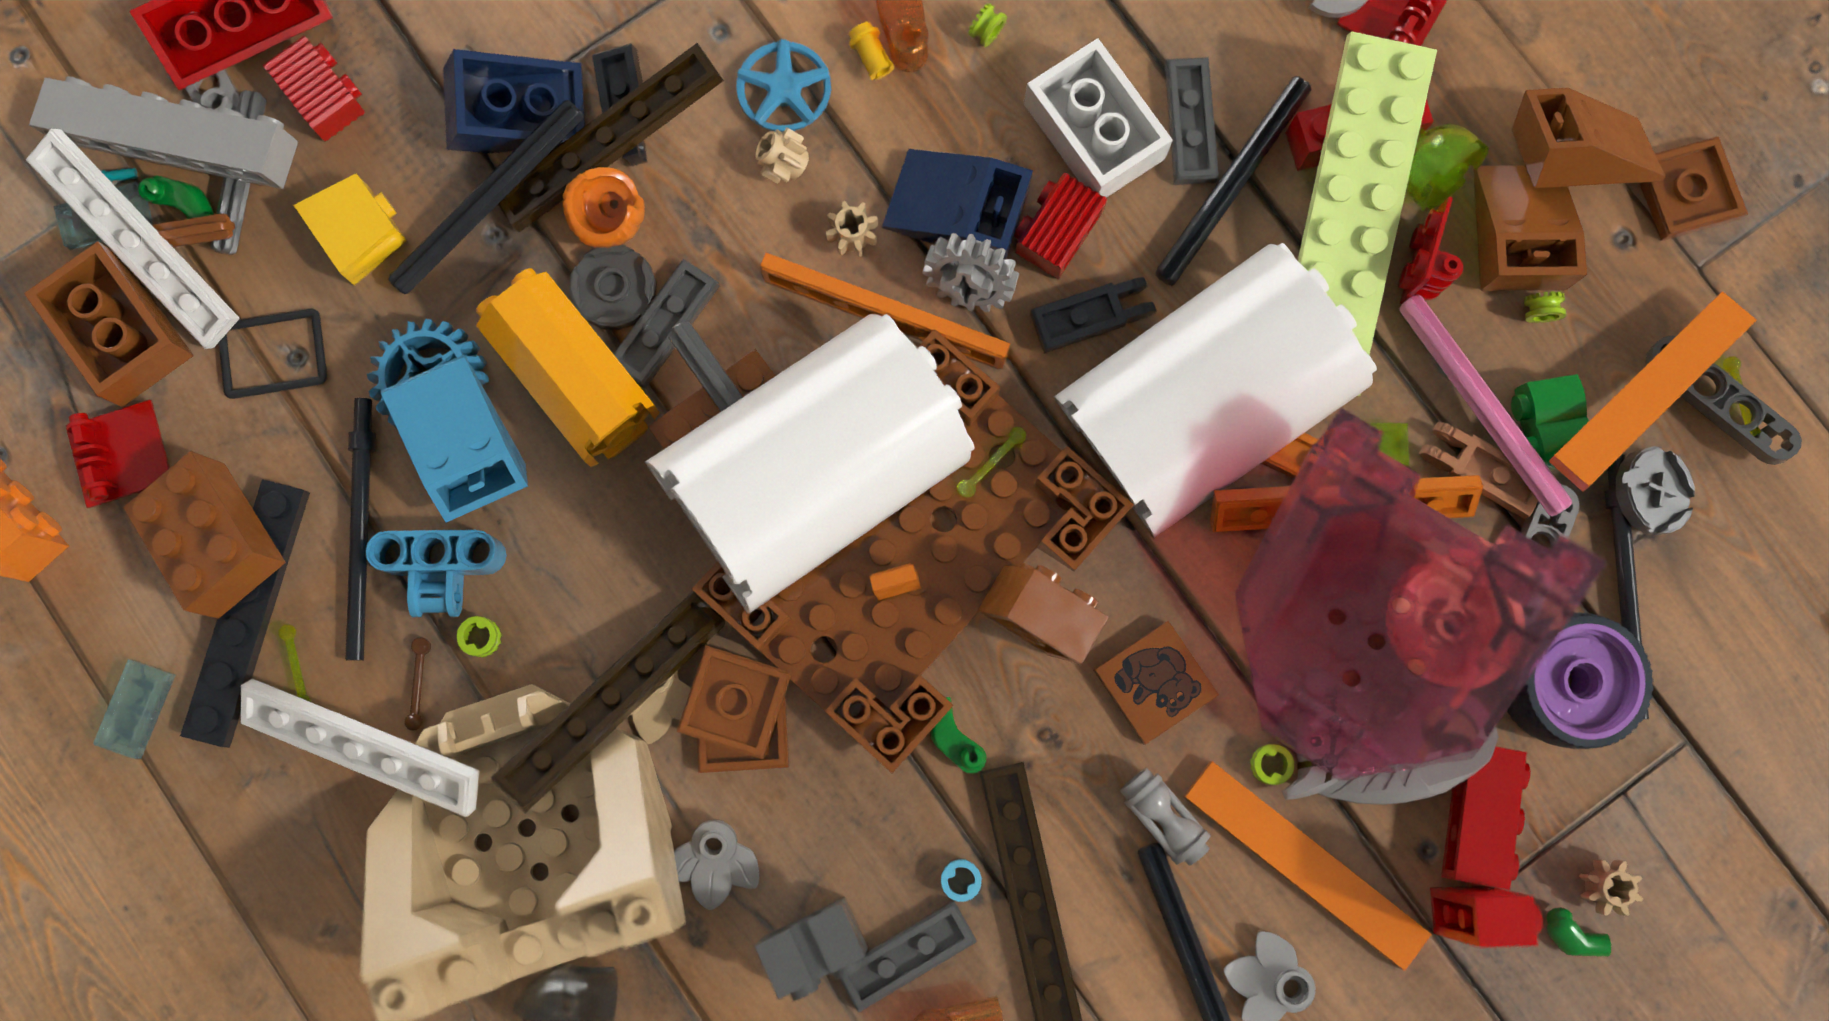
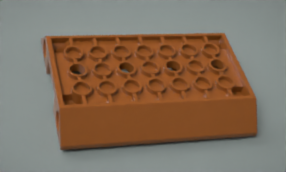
[692,329,1134,773]

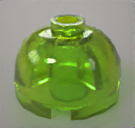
[1406,123,1489,211]

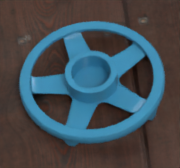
[736,39,831,132]

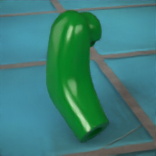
[138,176,215,218]
[930,697,987,773]

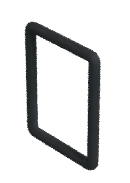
[219,309,327,399]

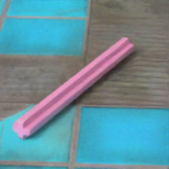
[1399,295,1572,516]

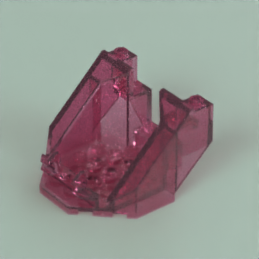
[1235,408,1607,781]

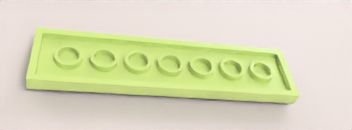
[1298,32,1437,396]

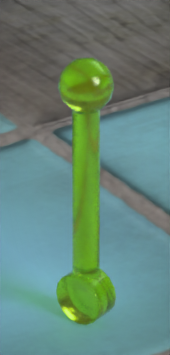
[1723,356,1761,436]
[957,427,1026,498]
[278,624,312,703]

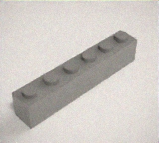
[29,77,298,189]

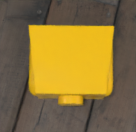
[293,173,407,286]

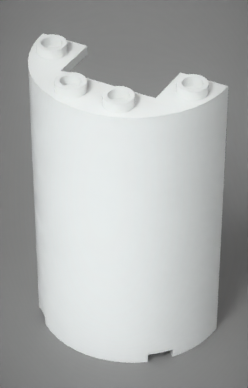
[1053,243,1377,538]
[645,314,974,614]

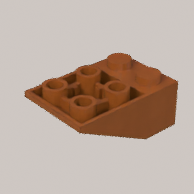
[1512,88,1665,188]
[1473,165,1587,291]

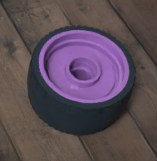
[1498,612,1653,749]

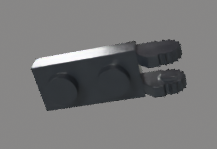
[1030,277,1157,354]

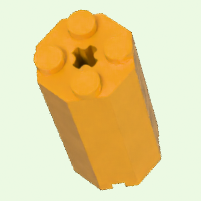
[476,268,660,467]

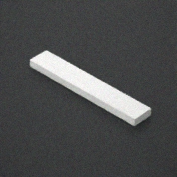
[26,128,240,349]
[241,679,479,817]

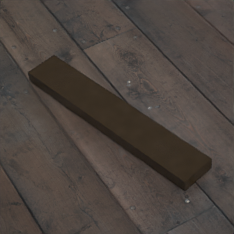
[498,43,724,233]
[491,592,725,813]
[979,762,1083,1021]

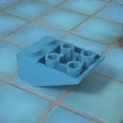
[381,354,528,522]

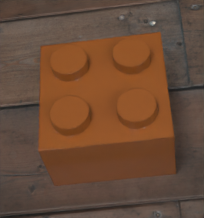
[977,563,1109,665]

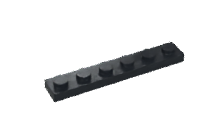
[180,479,310,748]

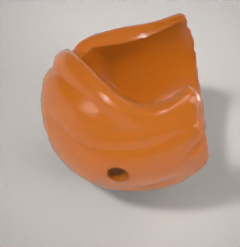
[562,167,645,248]

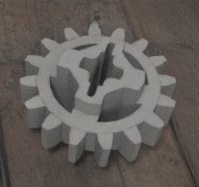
[922,233,1019,312]

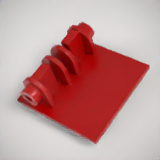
[1337,0,1447,46]
[1398,197,1464,304]
[65,400,170,508]

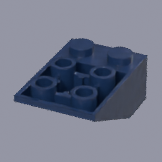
[882,149,1033,259]

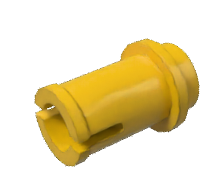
[848,22,894,80]

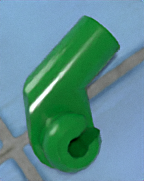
[1546,907,1611,957]

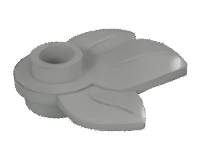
[674,820,759,910]
[1224,931,1316,1021]

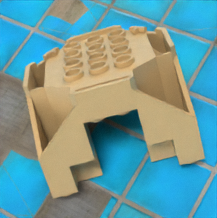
[361,684,686,1021]

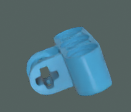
[366,530,507,617]

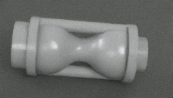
[1120,768,1211,866]

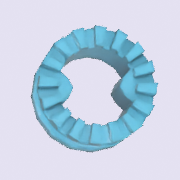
[941,859,982,902]

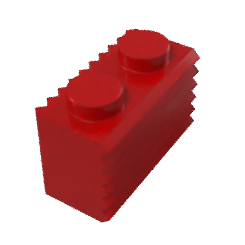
[263,35,365,141]
[1014,173,1107,280]

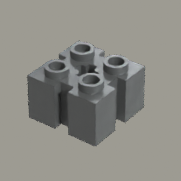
[754,897,868,1001]

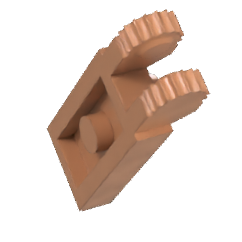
[1419,421,1538,519]

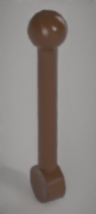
[404,637,431,731]

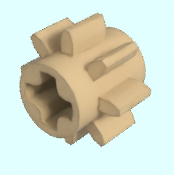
[755,127,809,184]
[826,201,878,257]
[1579,859,1643,916]

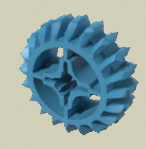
[366,318,489,427]

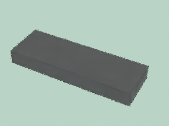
[1165,57,1219,185]
[614,259,720,389]
[840,900,977,1013]

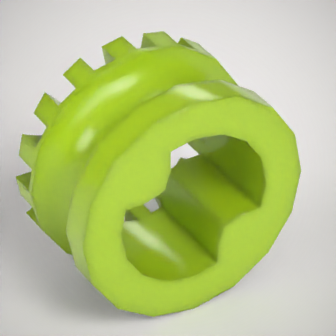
[968,3,1007,47]
[1524,291,1566,323]
[456,616,502,658]
[1250,744,1295,785]

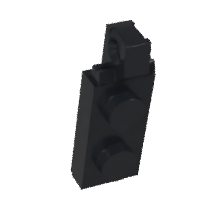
[592,43,651,166]

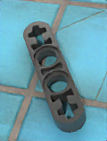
[1646,336,1802,465]

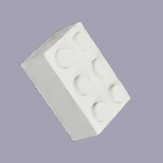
[1024,38,1173,197]

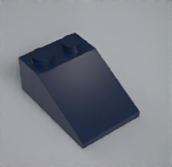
[443,49,585,153]

